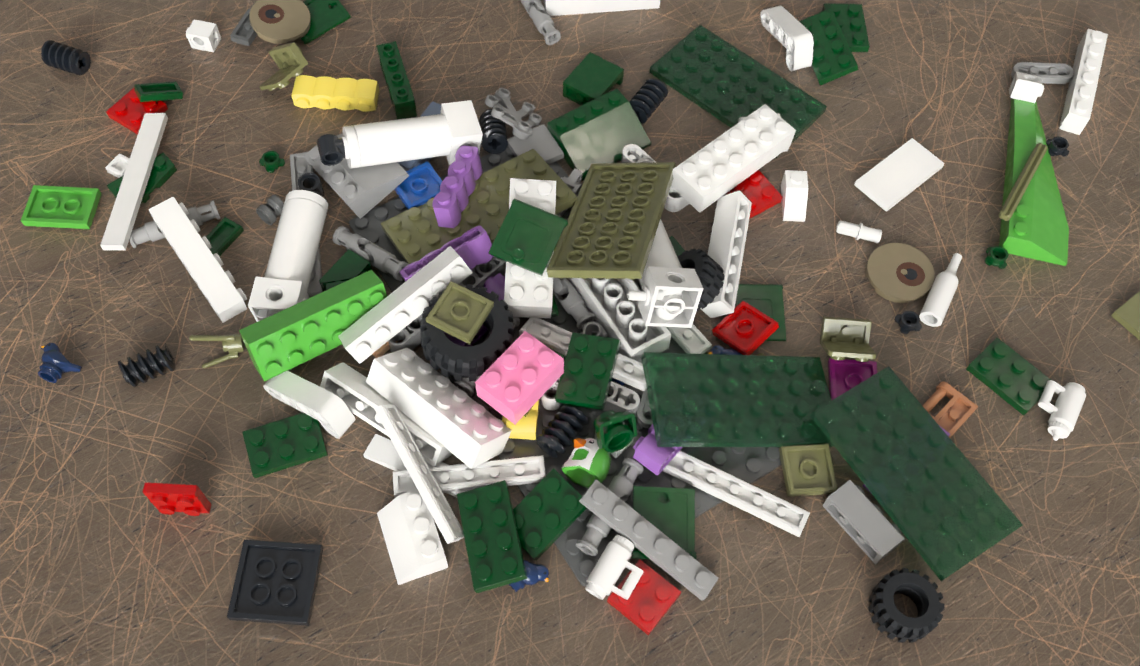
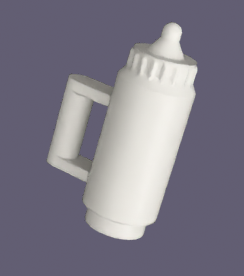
[1038,380,1086,441]
[585,535,643,600]

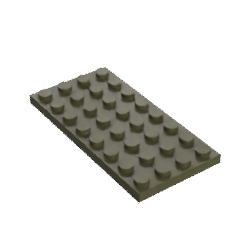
[381,148,578,264]
[547,162,676,279]

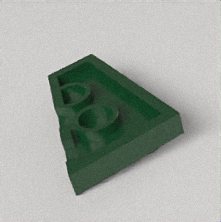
[106,152,177,203]

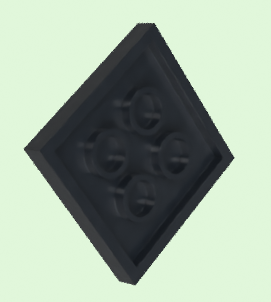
[227,539,323,626]

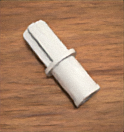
[836,220,882,244]

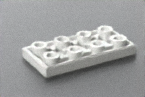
[855,138,945,212]

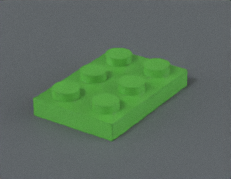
[21,185,102,229]

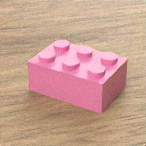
[475,331,564,425]

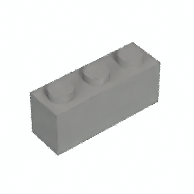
[823,480,905,565]

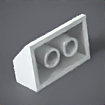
[377,489,448,585]

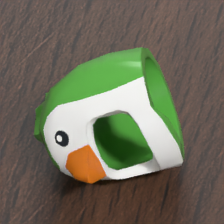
[561,438,611,488]

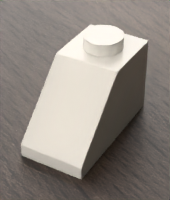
[780,170,808,222]

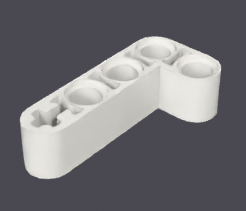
[760,6,814,71]
[622,144,690,212]
[541,361,640,420]
[263,371,355,439]

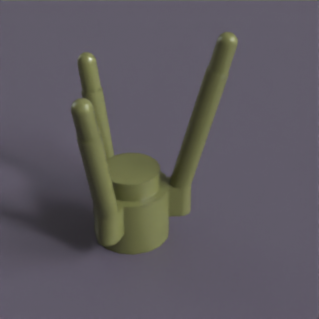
[189,334,244,368]

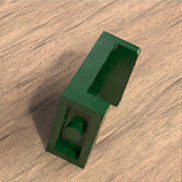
[563,52,624,106]

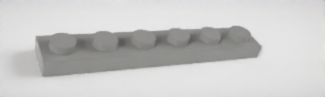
[579,479,719,601]

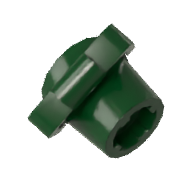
[594,410,637,453]

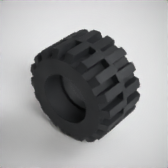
[677,248,725,311]
[868,568,944,643]

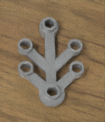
[484,88,542,140]

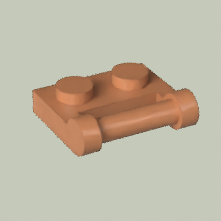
[912,381,978,442]

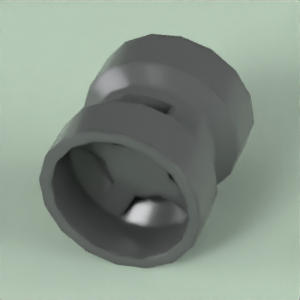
[256,195,284,226]

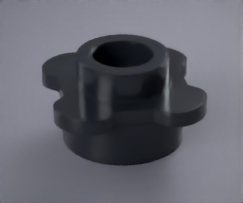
[1046,137,1069,157]
[894,311,922,334]

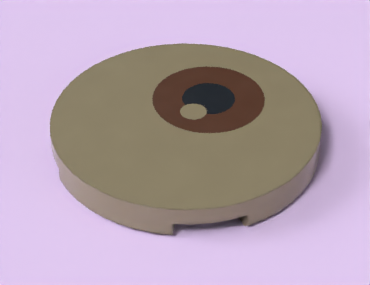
[249,0,311,44]
[865,243,935,303]

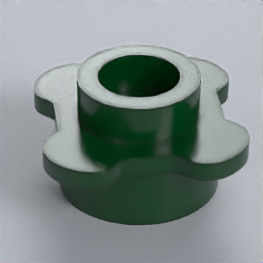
[259,151,285,173]
[984,246,1009,269]

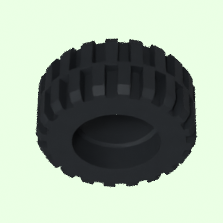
[420,284,515,381]

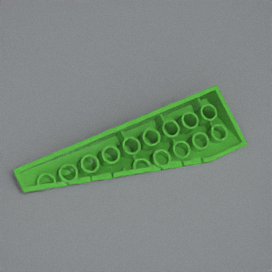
[999,98,1069,266]

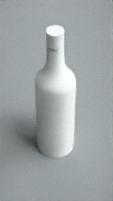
[919,253,962,327]

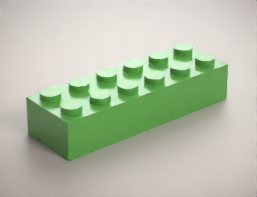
[239,270,387,382]

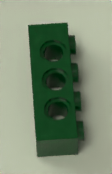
[376,41,417,120]

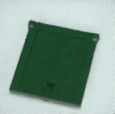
[301,0,351,44]
[488,198,568,276]
[735,284,787,341]
[631,486,697,559]

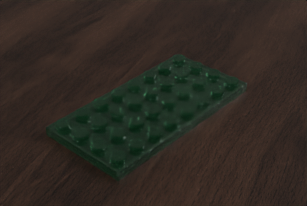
[649,25,827,158]
[641,352,843,447]
[811,366,1023,582]

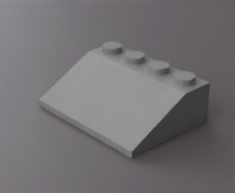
[303,133,410,219]

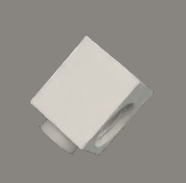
[186,20,221,52]
[1009,72,1044,103]

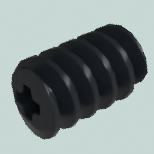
[41,40,91,75]
[629,78,668,124]
[479,109,508,154]
[118,343,176,387]
[536,405,589,458]

